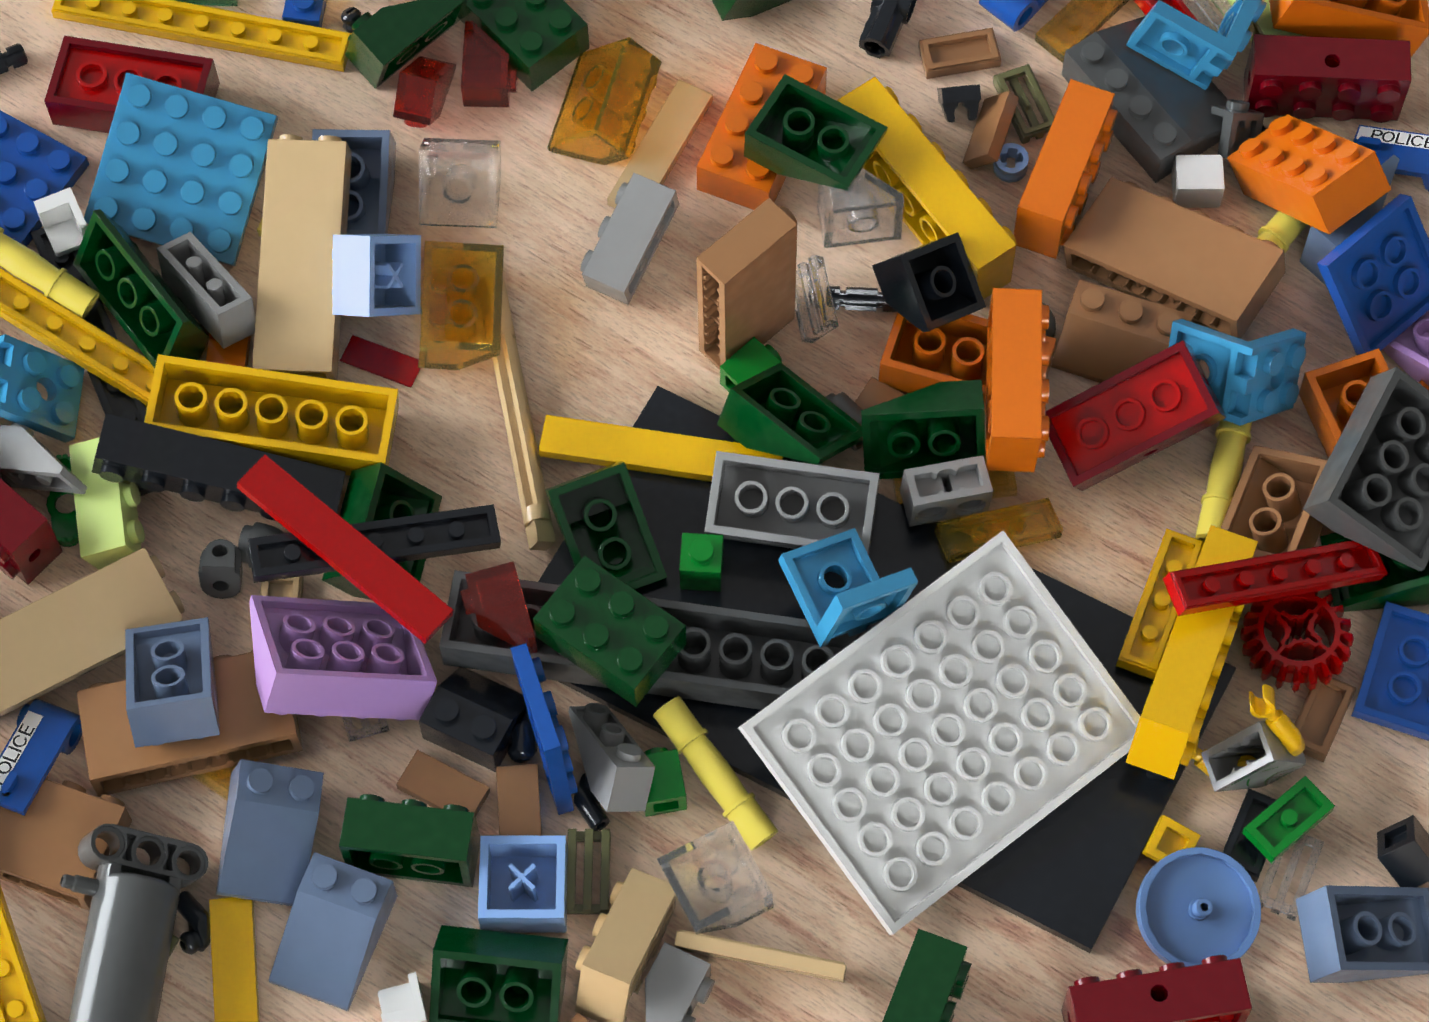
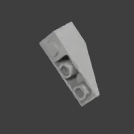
[568,703,655,812]
[645,942,715,1022]

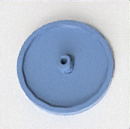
[1136,847,1261,967]

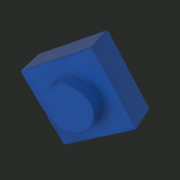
[282,0,327,27]

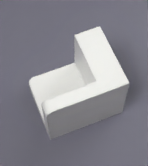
[1171,155,1225,208]
[33,187,88,257]
[378,972,428,1022]

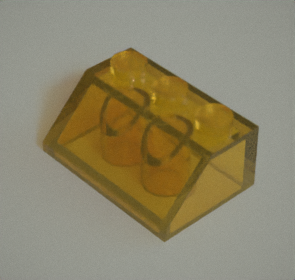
[547,37,662,165]
[418,241,504,370]

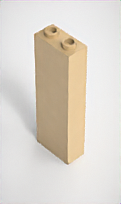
[252,134,352,380]
[0,547,185,717]

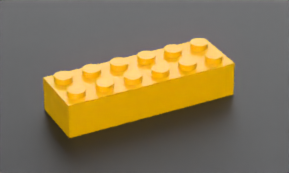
[837,77,1017,300]
[144,354,399,476]
[1126,525,1258,780]

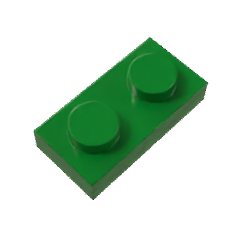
[1242,776,1335,864]

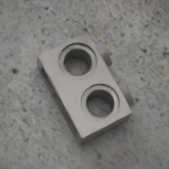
[900,455,993,527]

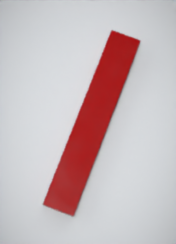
[237,454,454,644]
[1163,541,1388,616]

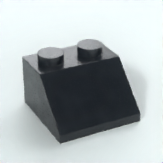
[872,232,986,333]
[419,667,527,772]

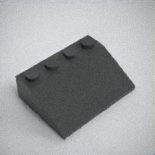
[1062,16,1228,183]
[1303,367,1429,571]

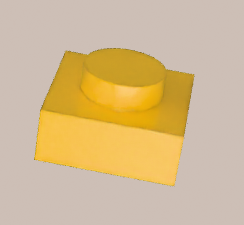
[1141,815,1201,862]

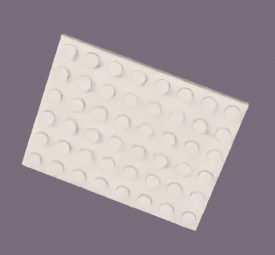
[738,530,1140,935]

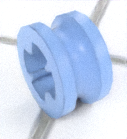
[993,143,1029,183]

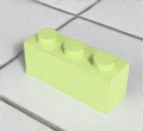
[69,437,145,569]

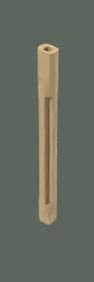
[478,274,556,551]

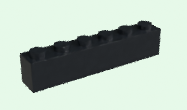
[92,413,346,521]

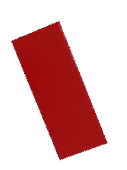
[339,335,424,388]

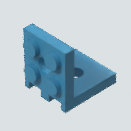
[1126,0,1267,90]
[1168,319,1306,426]
[0,334,85,443]
[778,528,918,648]

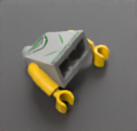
[1191,684,1306,792]

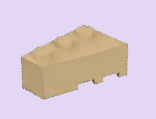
[575,868,679,1022]

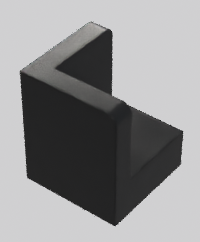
[1377,815,1429,887]

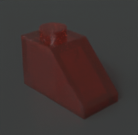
[461,21,518,107]
[393,56,456,128]
[460,561,538,654]

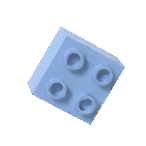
[332,234,421,317]
[478,835,568,933]

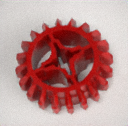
[1240,591,1354,693]

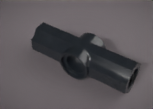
[859,0,916,59]

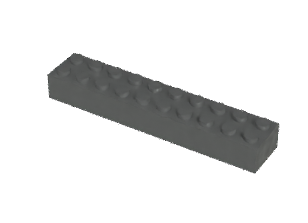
[439,570,866,710]

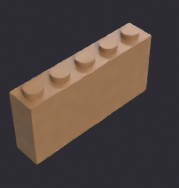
[1063,177,1285,339]
[696,198,797,370]
[76,650,303,797]
[0,776,132,911]

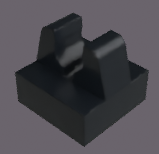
[937,84,981,122]

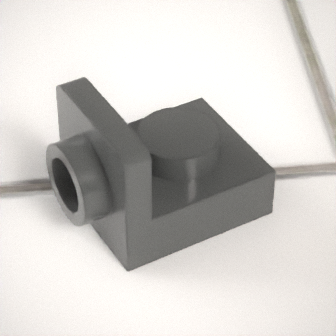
[1211,99,1265,159]

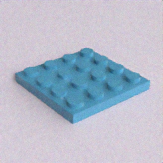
[84,72,278,266]

